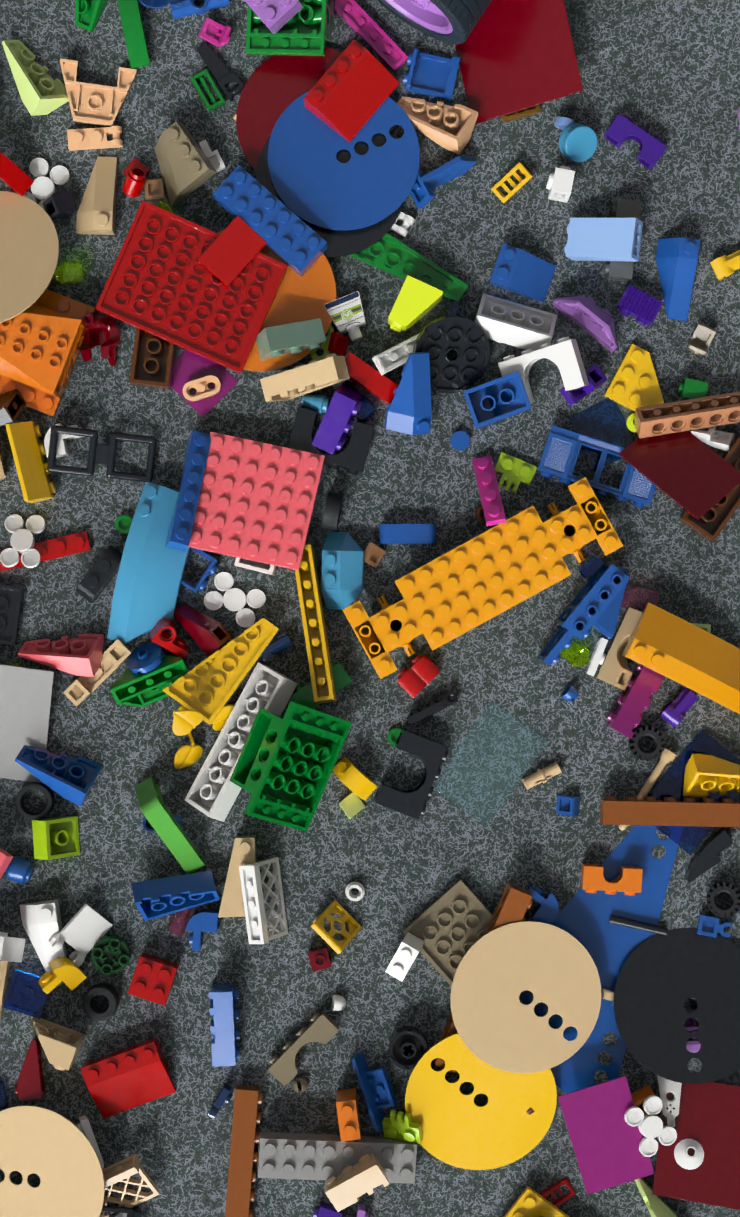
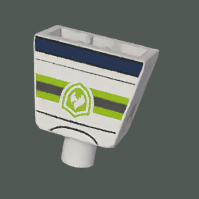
[324,291,366,341]

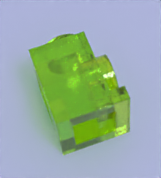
[55,259,85,285]

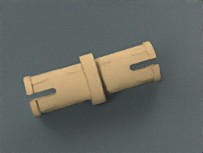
[522,762,562,790]

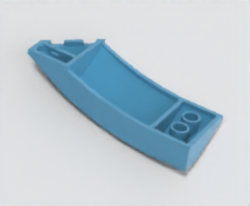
[107,482,190,644]

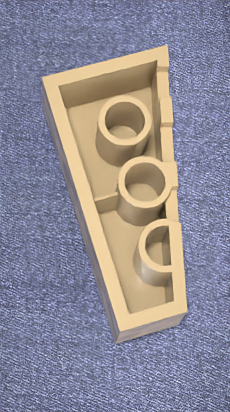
[260,353,350,402]

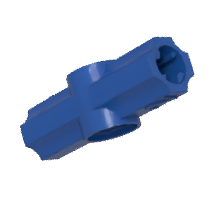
[169,0,230,19]

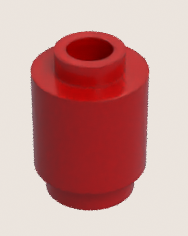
[122,167,146,198]

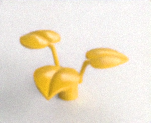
[172,704,235,769]

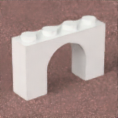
[498,337,589,403]

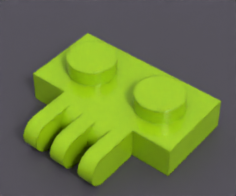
[494,452,537,494]
[382,1110,423,1144]

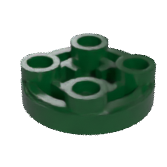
[91,934,131,975]

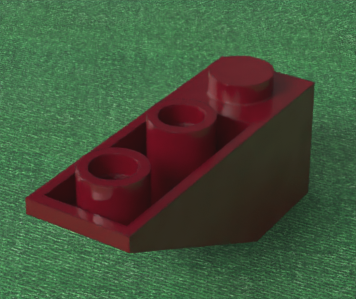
[174,603,231,657]

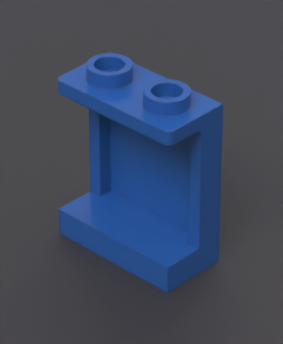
[403,48,460,100]

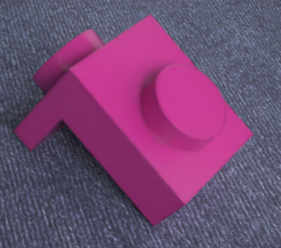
[198,17,231,47]

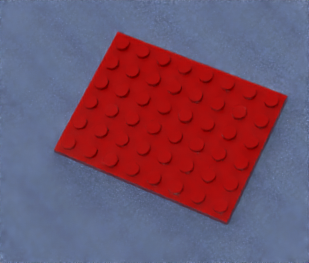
[95,200,288,374]

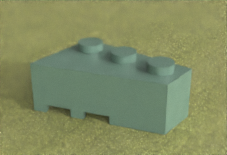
[256,318,326,360]

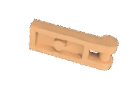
[67,126,123,151]

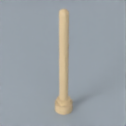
[619,747,676,831]

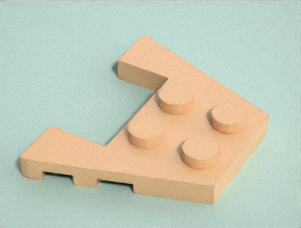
[60,58,137,126]

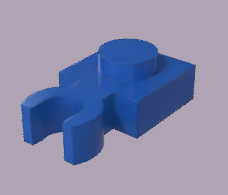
[696,914,732,938]

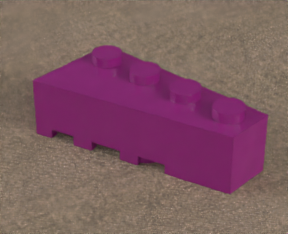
[606,663,665,739]

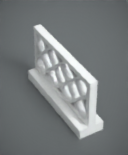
[239,857,288,944]

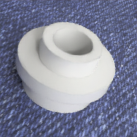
[345,881,365,901]

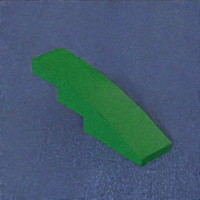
[117,0,151,69]

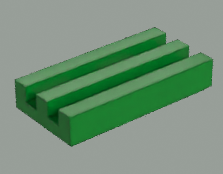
[190,68,226,113]

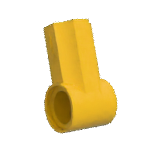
[710,250,740,280]

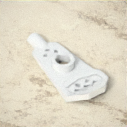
[657,1075,682,1127]

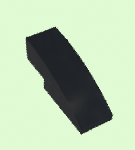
[684,828,733,882]

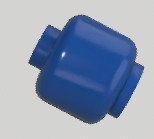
[5,855,34,884]

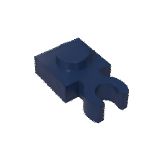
[207,1083,233,1119]

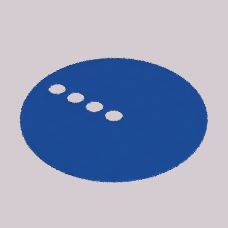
[268,91,420,231]

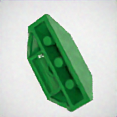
[109,655,189,707]

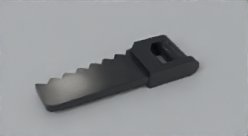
[197,42,244,102]

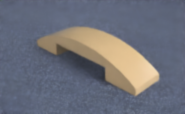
[63,639,132,707]

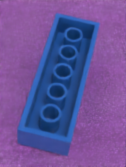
[213,165,328,277]

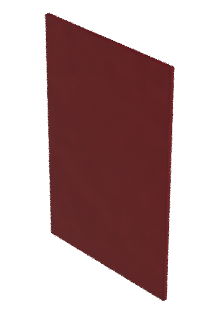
[619,431,740,520]

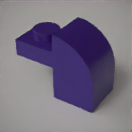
[559,364,608,406]

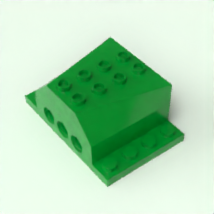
[246,0,335,56]
[230,701,352,832]

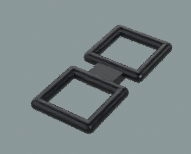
[47,425,157,483]

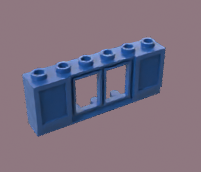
[536,425,656,508]

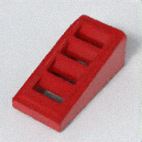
[538,1177,576,1208]

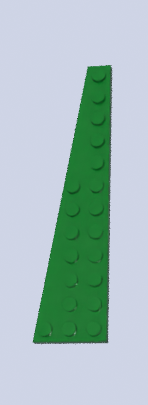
[347,233,469,303]

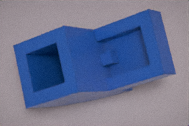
[526,885,559,925]
[186,909,219,951]

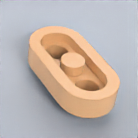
[183,375,221,402]

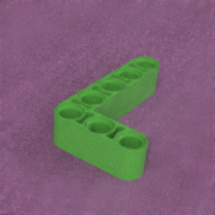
[135,776,206,874]

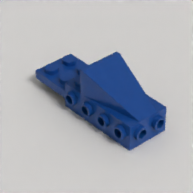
[537,562,630,666]

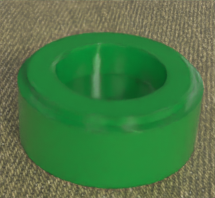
[115,514,133,534]
[387,727,402,746]

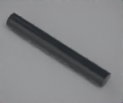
[609,915,668,936]

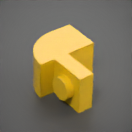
[332,756,378,801]
[38,957,87,994]

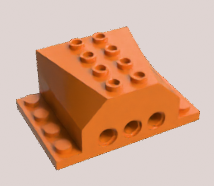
[0,289,96,417]

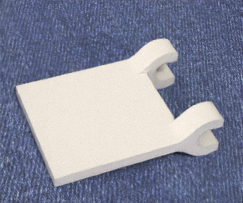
[48,904,113,967]

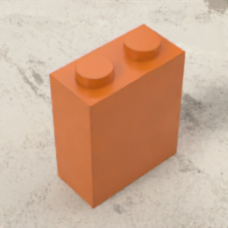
[336,1088,361,1142]

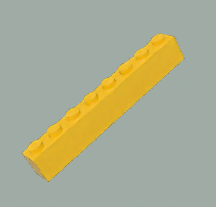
[295,544,337,704]

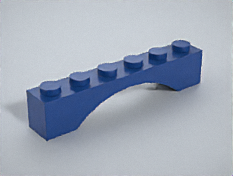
[165,430,211,551]

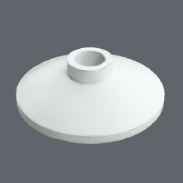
[674,1139,704,1170]

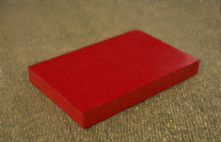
[198,216,267,287]

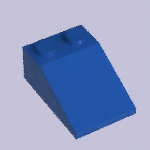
[489,243,556,303]
[463,371,532,429]

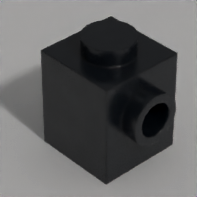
[42,191,78,220]

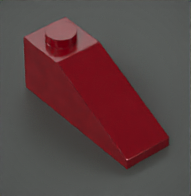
[15,1036,46,1101]

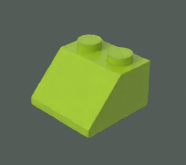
[32,816,80,860]

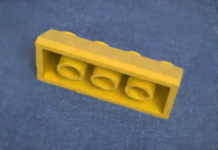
[5,421,56,504]

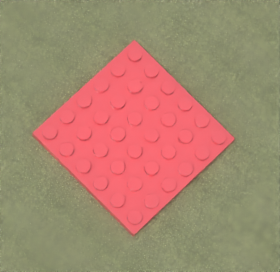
[188,432,325,571]

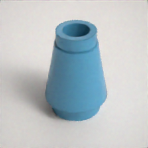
[301,394,331,414]

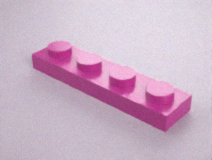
[472,455,506,526]

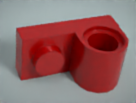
[150,618,189,658]

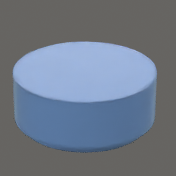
[554,117,575,130]

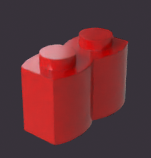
[397,655,441,698]

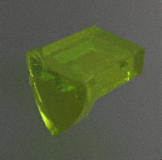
[559,641,589,667]

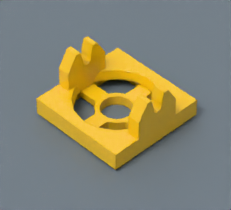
[311,900,362,954]

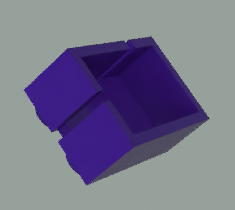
[312,385,363,454]

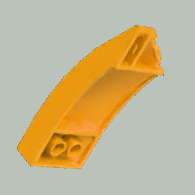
[622,602,740,714]

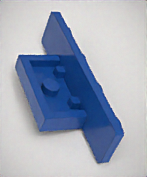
[351,1052,397,1132]

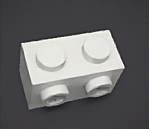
[546,166,575,203]

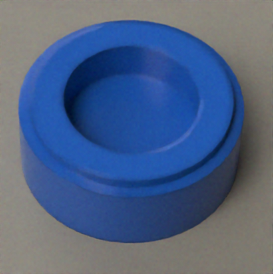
[450,431,470,451]

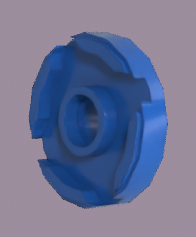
[126,642,165,674]

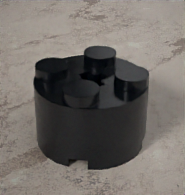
[389,1026,428,1070]

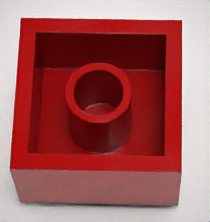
[127,952,179,1006]

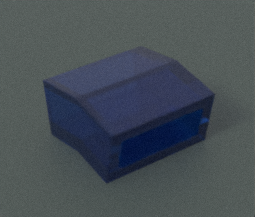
[578,555,604,579]

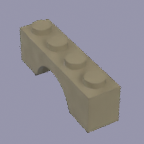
[268,1011,339,1087]

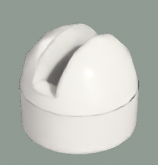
[332,995,346,1011]

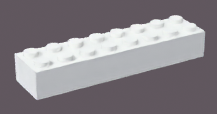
[184,662,298,822]

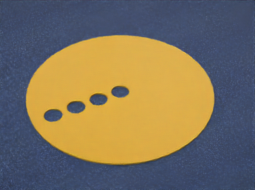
[405,1033,557,1170]

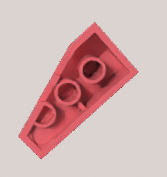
[17,633,104,677]

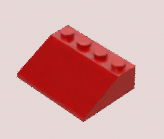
[304,40,399,142]
[80,1037,176,1119]

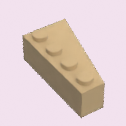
[218,835,257,917]

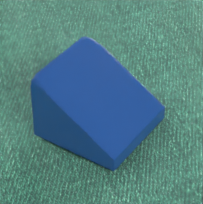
[556,794,580,816]

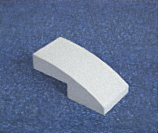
[691,426,734,451]

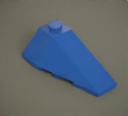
[655,237,700,321]

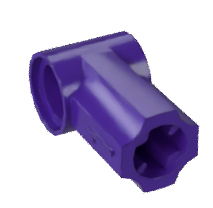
[659,687,698,727]

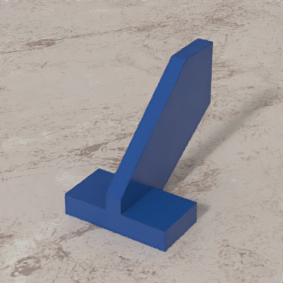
[410,156,476,209]

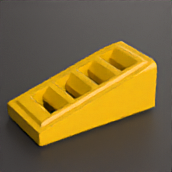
[491,162,533,203]

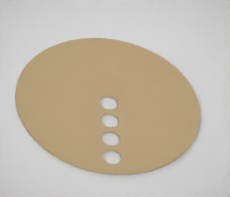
[0,191,59,323]
[450,921,601,1074]
[0,1105,105,1217]

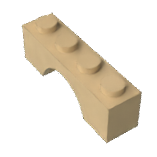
[597,607,643,691]

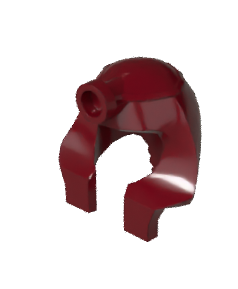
[79,313,120,366]

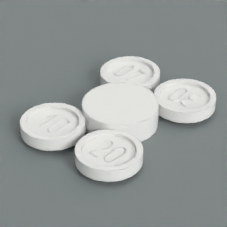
[23,158,70,210]
[0,514,46,568]
[204,572,266,628]
[624,1095,677,1157]

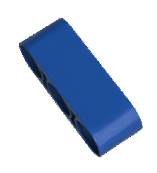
[379,524,436,544]

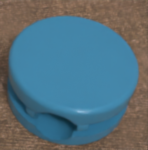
[559,123,597,162]

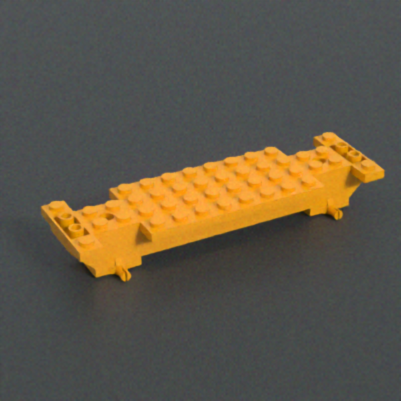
[343,477,623,679]

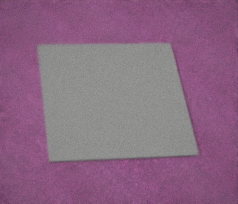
[0,664,54,783]

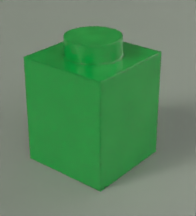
[677,378,709,400]

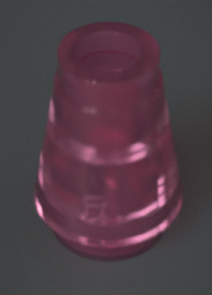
[167,909,191,937]

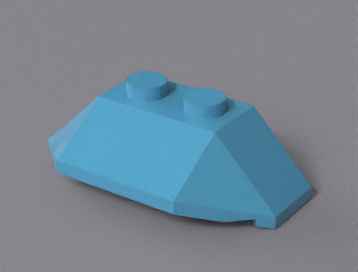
[321,532,364,610]

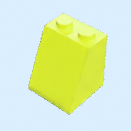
[388,275,444,333]

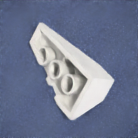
[20,899,67,972]

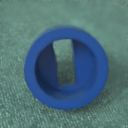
[561,684,578,702]

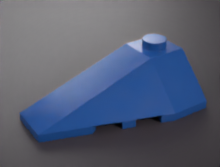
[384,351,432,435]
[15,745,102,807]

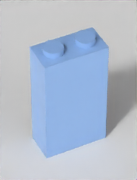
[565,218,643,262]

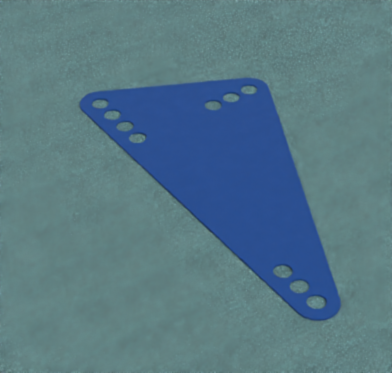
[519,797,683,1094]

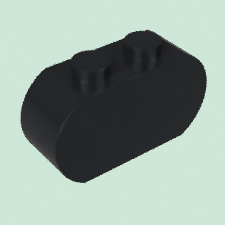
[76,545,122,603]

